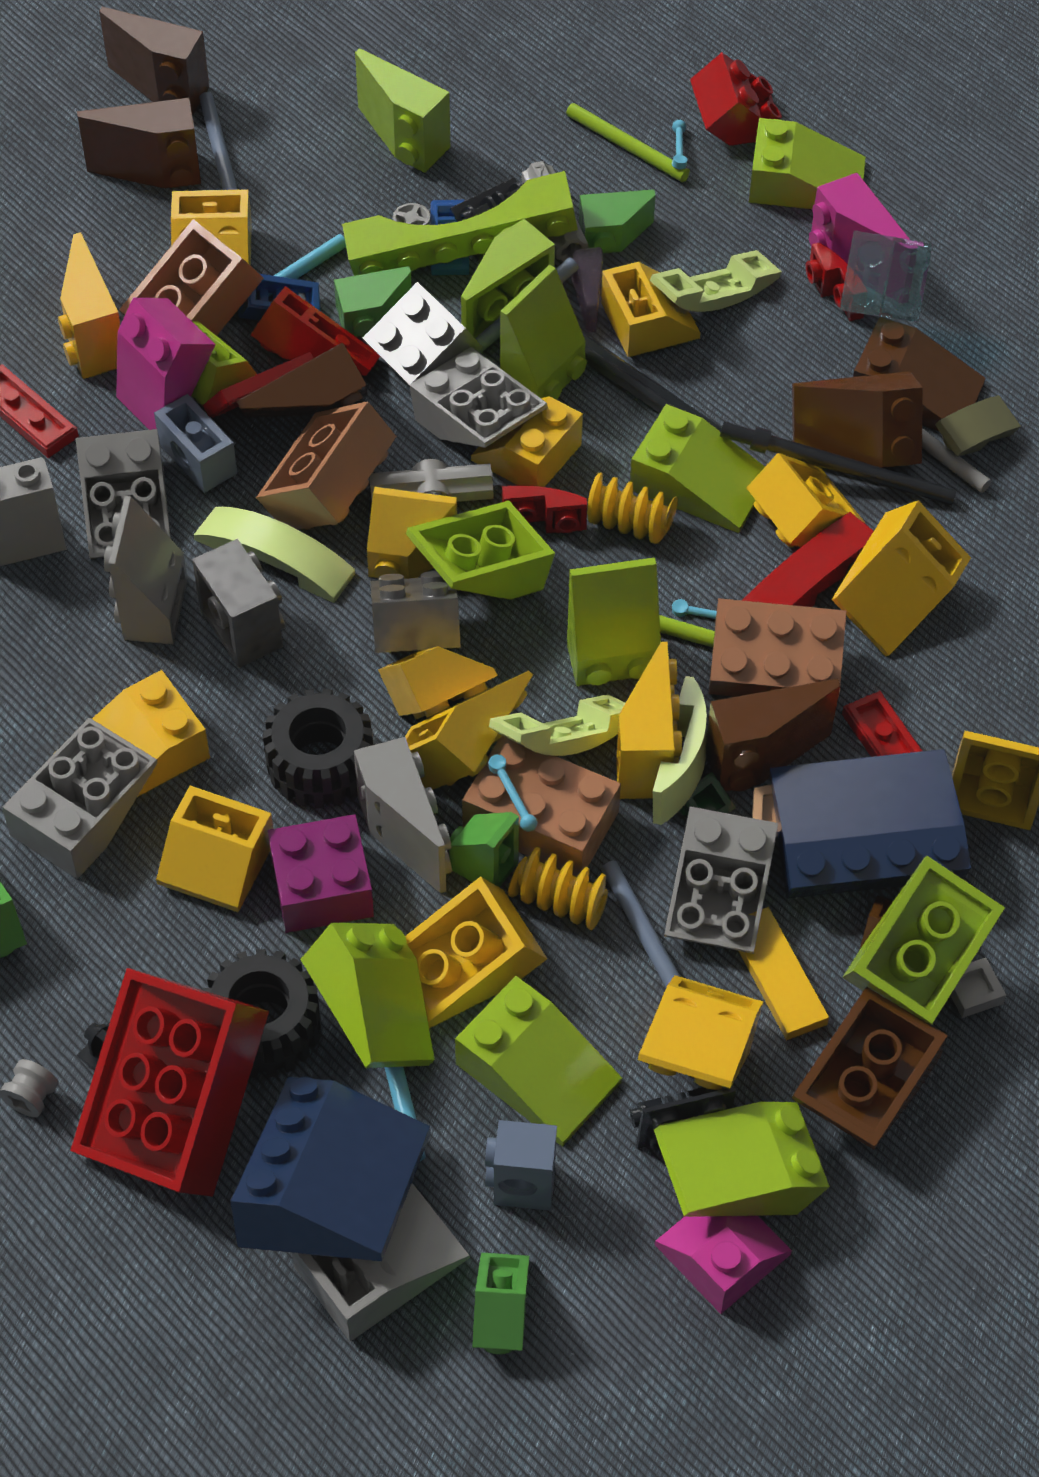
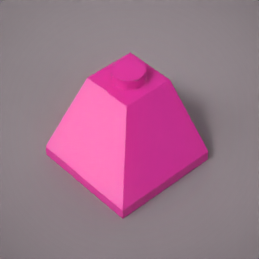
[655,1216,792,1314]

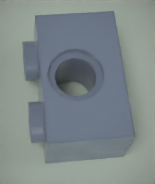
[154,394,237,493]
[485,1120,557,1211]

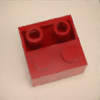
[690,52,782,146]

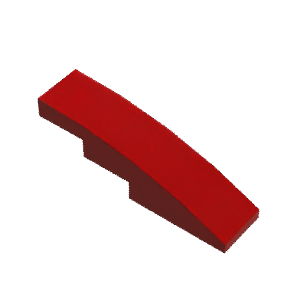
[741,512,874,607]

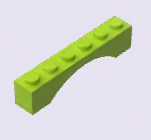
[342,171,578,276]

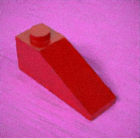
[251,286,380,376]

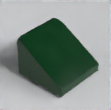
[679,772,736,818]

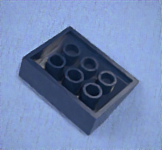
[769,749,971,899]
[231,1077,431,1261]

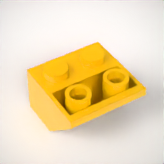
[601,262,701,357]
[378,646,497,719]
[156,786,273,912]

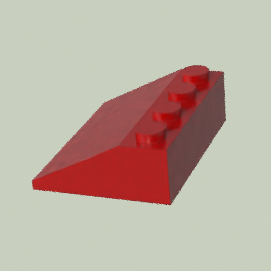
[70,968,269,1197]

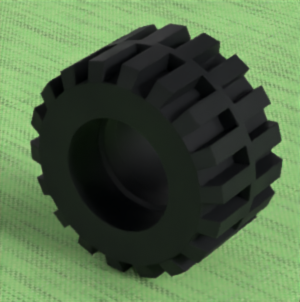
[263,689,374,808]
[203,949,321,1078]

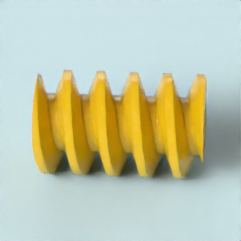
[587,472,678,544]
[508,847,608,930]

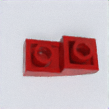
[806,242,868,321]
[502,486,587,534]

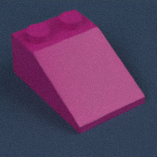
[809,173,916,304]
[116,297,216,430]

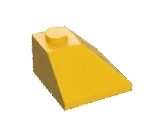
[367,487,457,579]

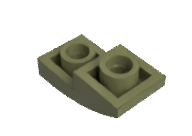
[935,395,1021,457]

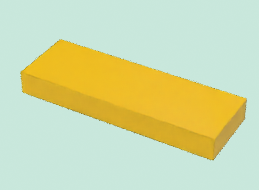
[739,907,829,1041]

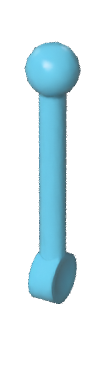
[672,120,687,169]
[672,599,716,619]
[488,754,538,832]

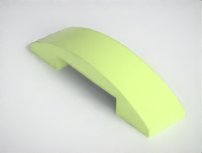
[650,250,782,312]
[194,507,355,603]
[653,676,707,825]
[489,694,625,756]

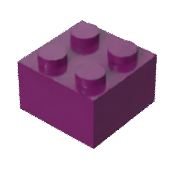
[267,814,374,933]

